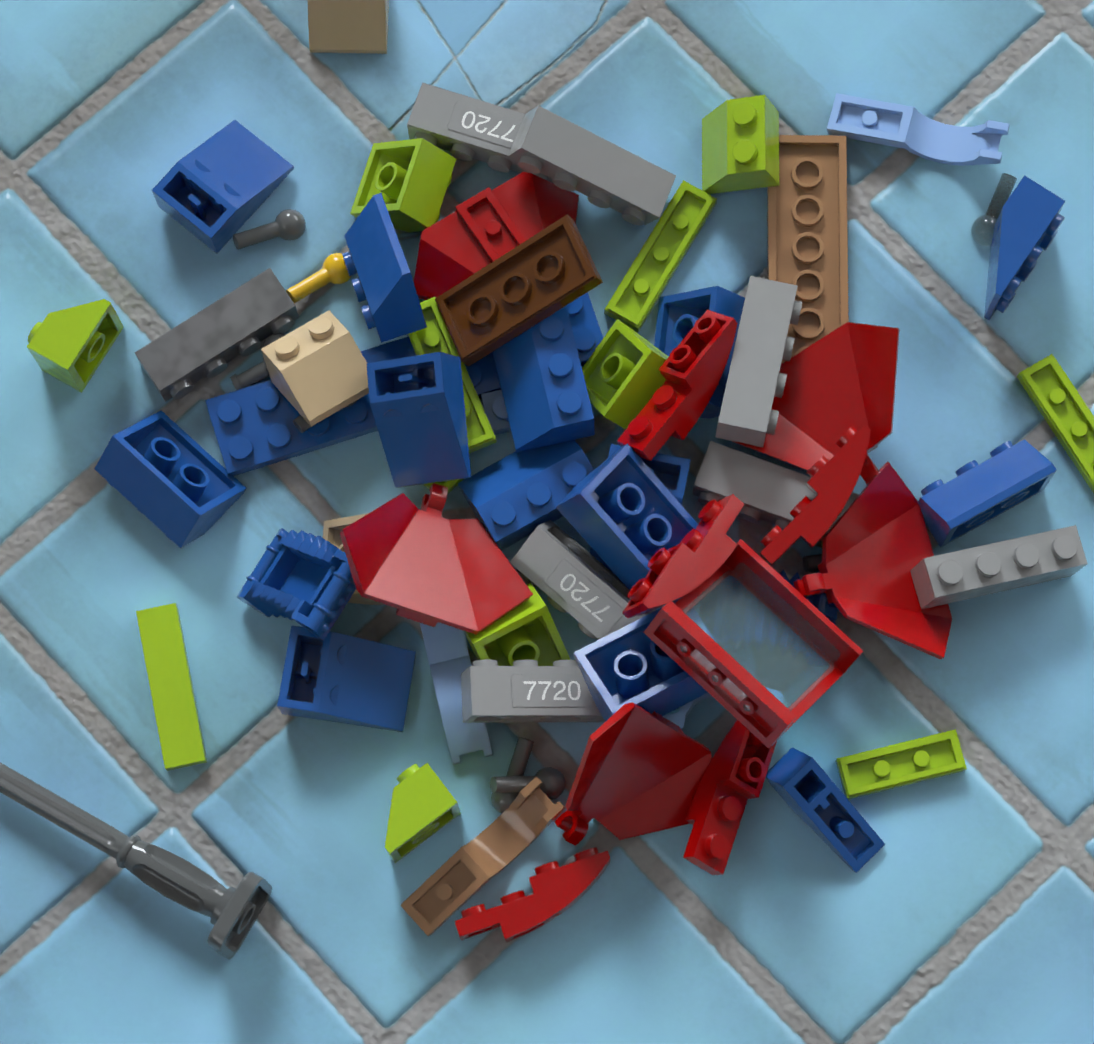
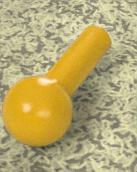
[286,253,352,303]

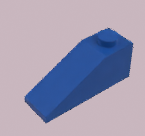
[765,747,885,873]

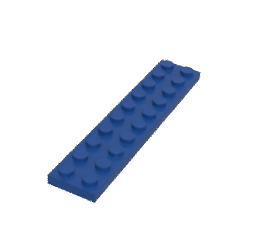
[205,292,603,476]

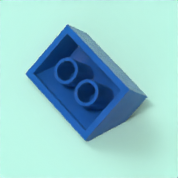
[342,193,427,343]
[654,286,745,419]
[493,307,595,452]
[94,410,247,548]
[918,439,1057,548]
[458,440,594,551]
[556,443,698,590]
[574,598,708,721]

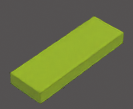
[835,729,967,800]

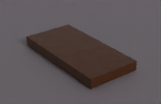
[435,214,603,367]

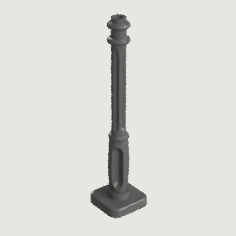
[0,762,272,959]

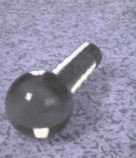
[971,173,1017,246]

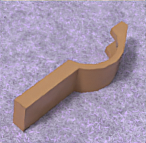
[400,777,565,936]

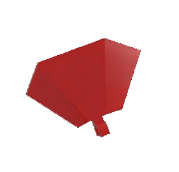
[414,172,579,300]
[732,322,900,485]
[793,462,952,659]
[340,483,533,635]
[555,702,712,846]

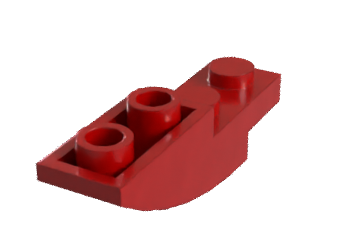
[617,310,738,461]
[760,424,871,566]
[622,494,745,618]
[683,720,777,875]
[454,847,611,943]

